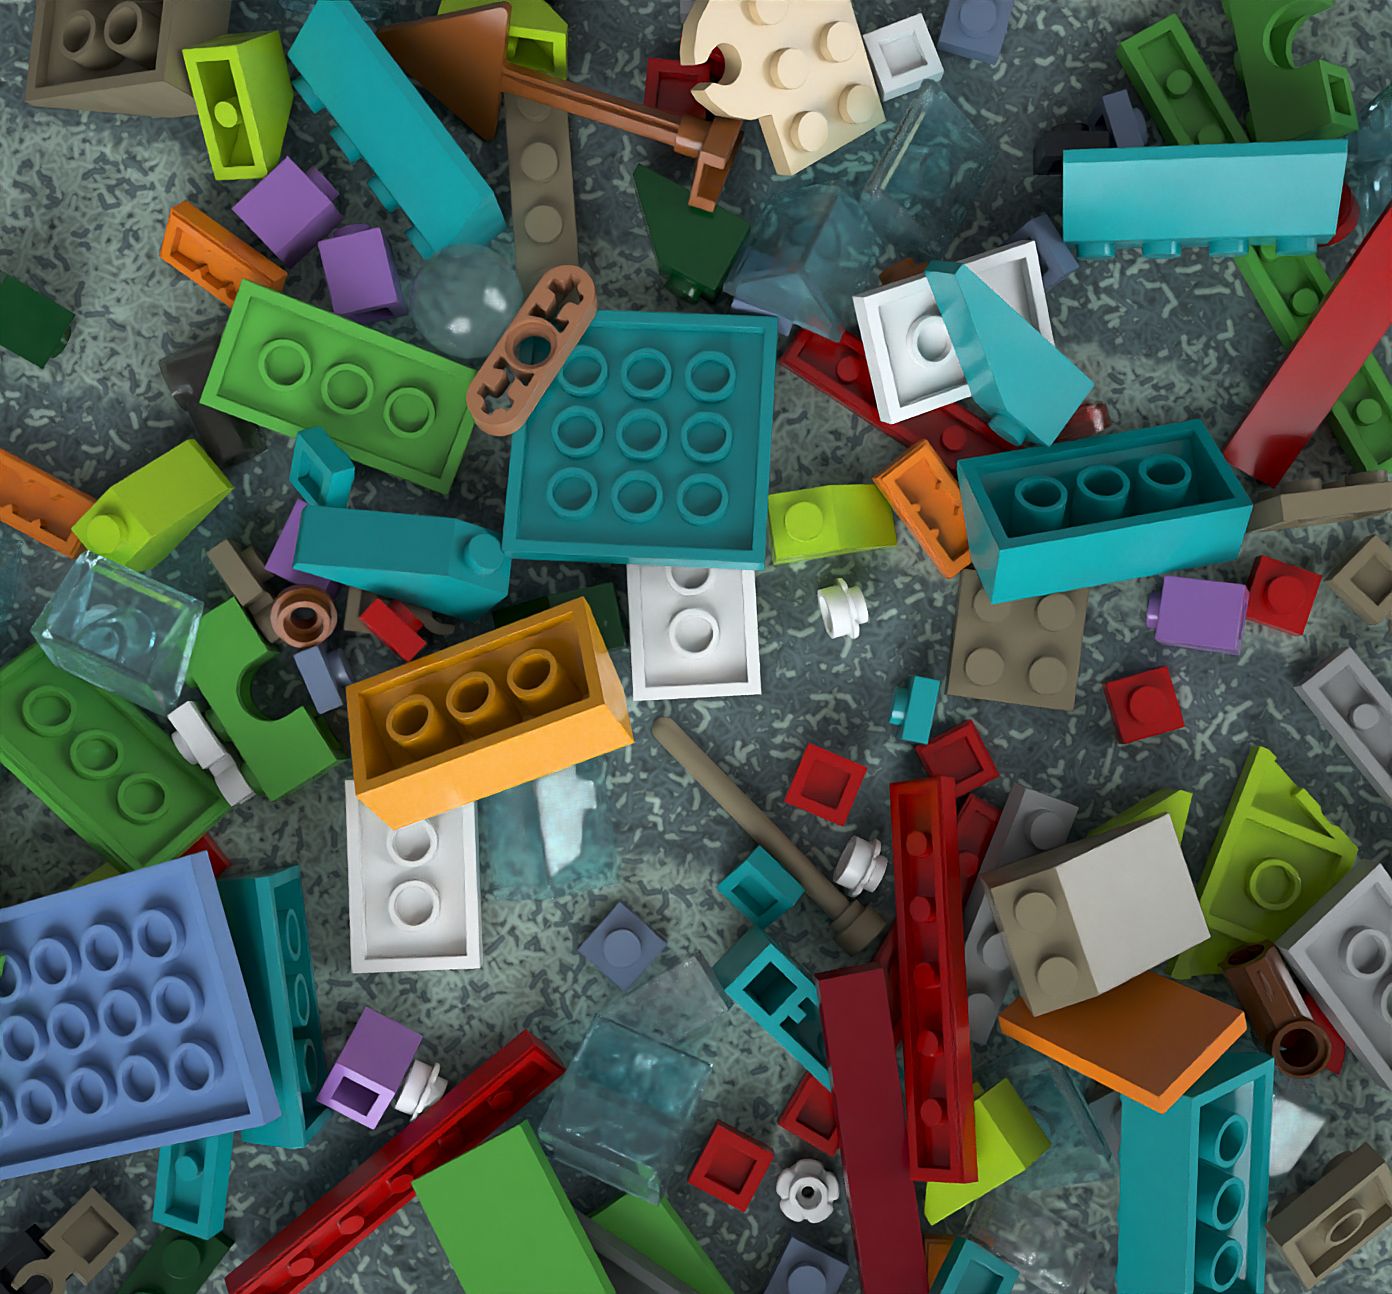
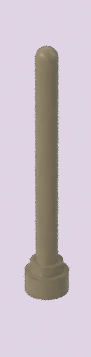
[651,717,887,957]

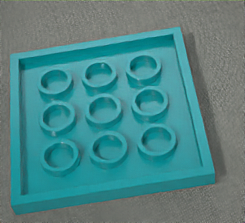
[501,308,778,571]

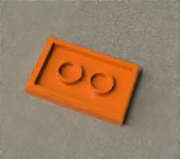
[998,970,1247,1115]

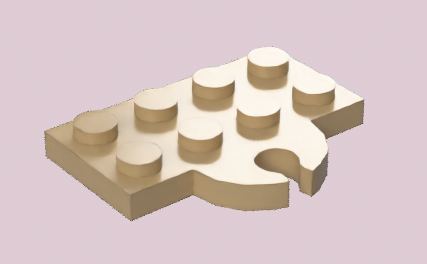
[680,0,886,176]

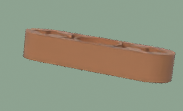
[466,265,598,436]

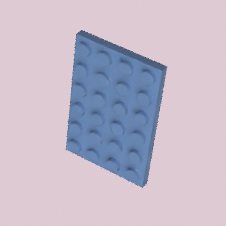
[0,850,282,1180]

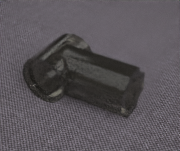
[159,333,268,470]

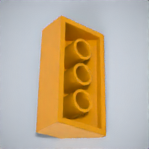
[345,596,635,830]

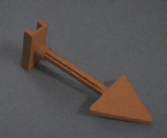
[374,1,745,212]

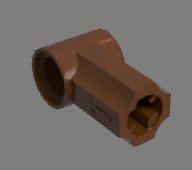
[1218,939,1331,1079]

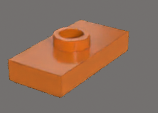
[159,200,288,308]
[871,439,972,579]
[0,447,98,561]

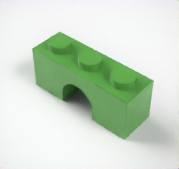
[1221,0,1359,143]
[168,596,349,802]

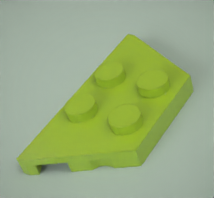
[1164,745,1359,980]

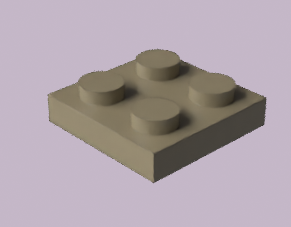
[1245,470,1392,534]
[944,569,1089,712]
[1263,1142,1392,1291]

